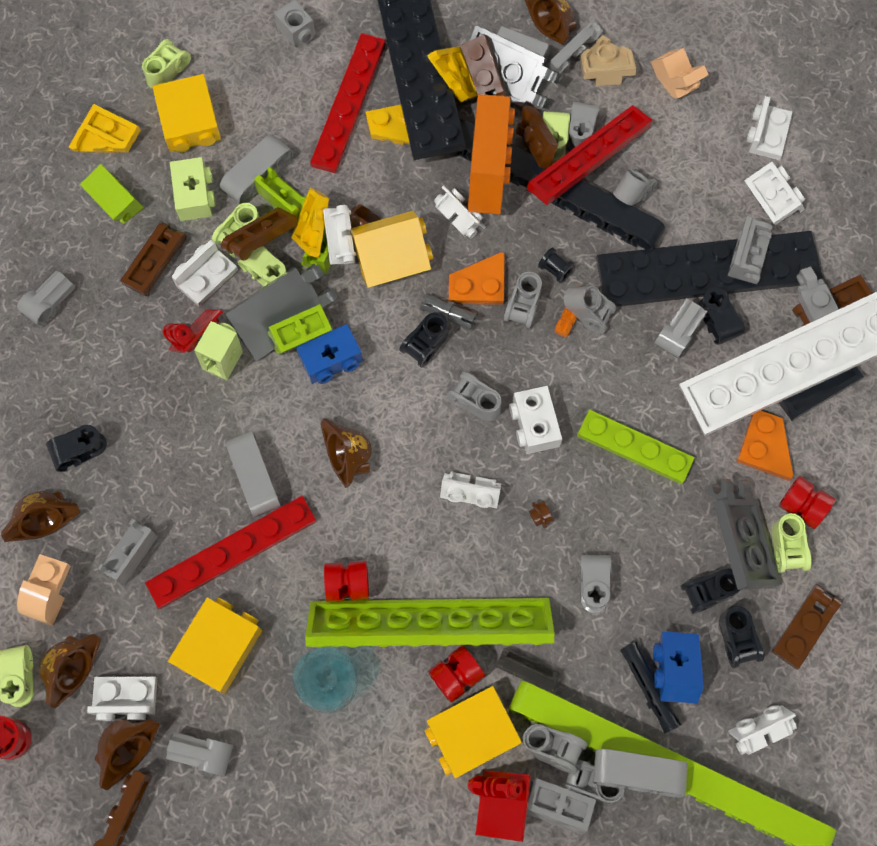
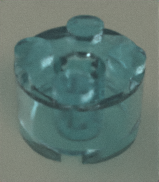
[293,647,358,714]

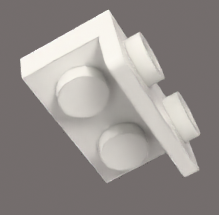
[746,96,792,160]
[744,162,805,225]
[172,240,238,307]
[87,677,157,721]

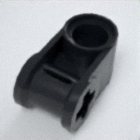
[698,287,745,345]
[399,312,449,368]
[46,425,107,472]
[680,569,740,614]
[719,606,764,668]

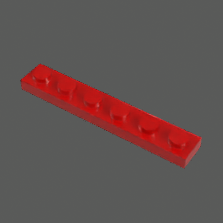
[310,33,386,174]
[527,105,652,205]
[145,496,317,609]

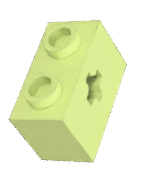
[170,157,216,221]
[194,321,243,380]

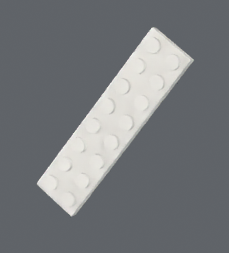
[679,292,877,436]

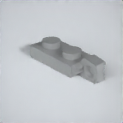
[545,19,603,73]
[796,266,839,323]

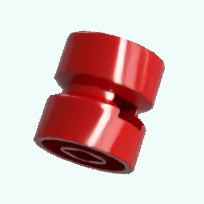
[778,475,836,529]
[324,561,369,602]
[427,645,485,703]
[0,716,32,760]

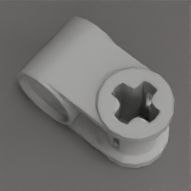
[567,101,599,151]
[613,166,657,206]
[503,271,542,329]
[564,286,617,334]
[446,372,501,421]
[579,555,611,614]
[523,724,588,774]
[561,759,624,804]

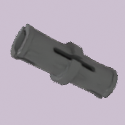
[420,293,478,330]

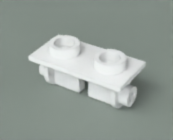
[434,185,486,239]
[323,205,357,265]
[440,471,501,508]
[728,705,797,755]

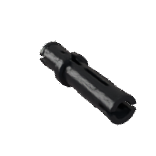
[620,641,682,734]

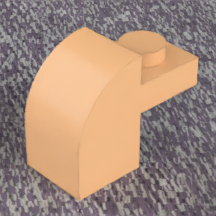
[651,48,708,99]
[17,554,71,626]

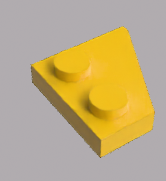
[427,46,478,103]
[68,104,141,153]
[365,105,410,145]
[291,187,329,258]

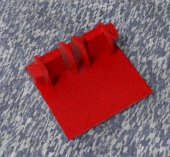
[162,310,223,353]
[468,770,531,842]

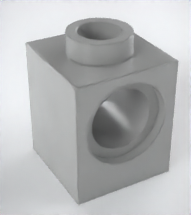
[274,0,315,48]

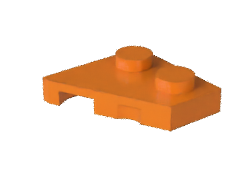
[449,253,504,305]
[737,411,793,481]

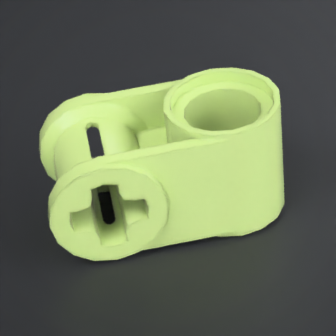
[142,39,191,89]
[542,111,570,164]
[212,203,259,258]
[238,246,286,286]
[772,513,811,573]
[0,645,34,707]

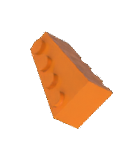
[468,94,515,215]

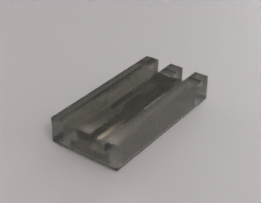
[495,648,559,693]

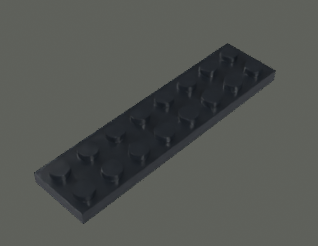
[378,0,466,161]
[596,230,823,307]

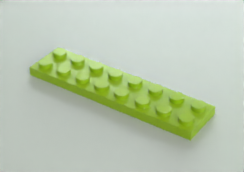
[305,598,555,648]

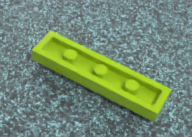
[577,409,695,485]

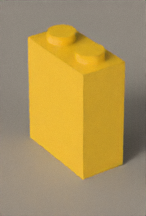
[152,74,221,152]
[350,211,433,288]
[168,597,262,695]
[424,686,522,779]

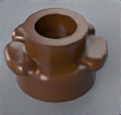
[529,501,554,528]

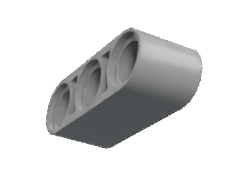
[220,134,293,204]
[225,431,281,517]
[593,749,688,798]

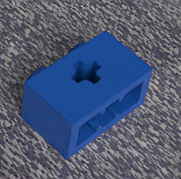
[296,324,363,384]
[653,631,704,704]

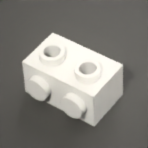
[509,386,562,454]

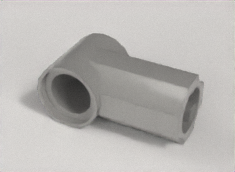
[17,271,75,327]
[654,299,707,358]
[166,732,234,777]

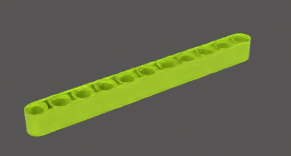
[508,681,837,846]

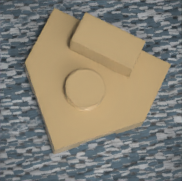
[580,35,636,86]

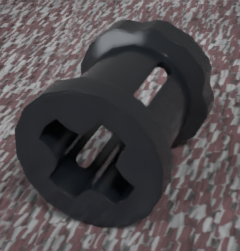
[538,247,574,283]

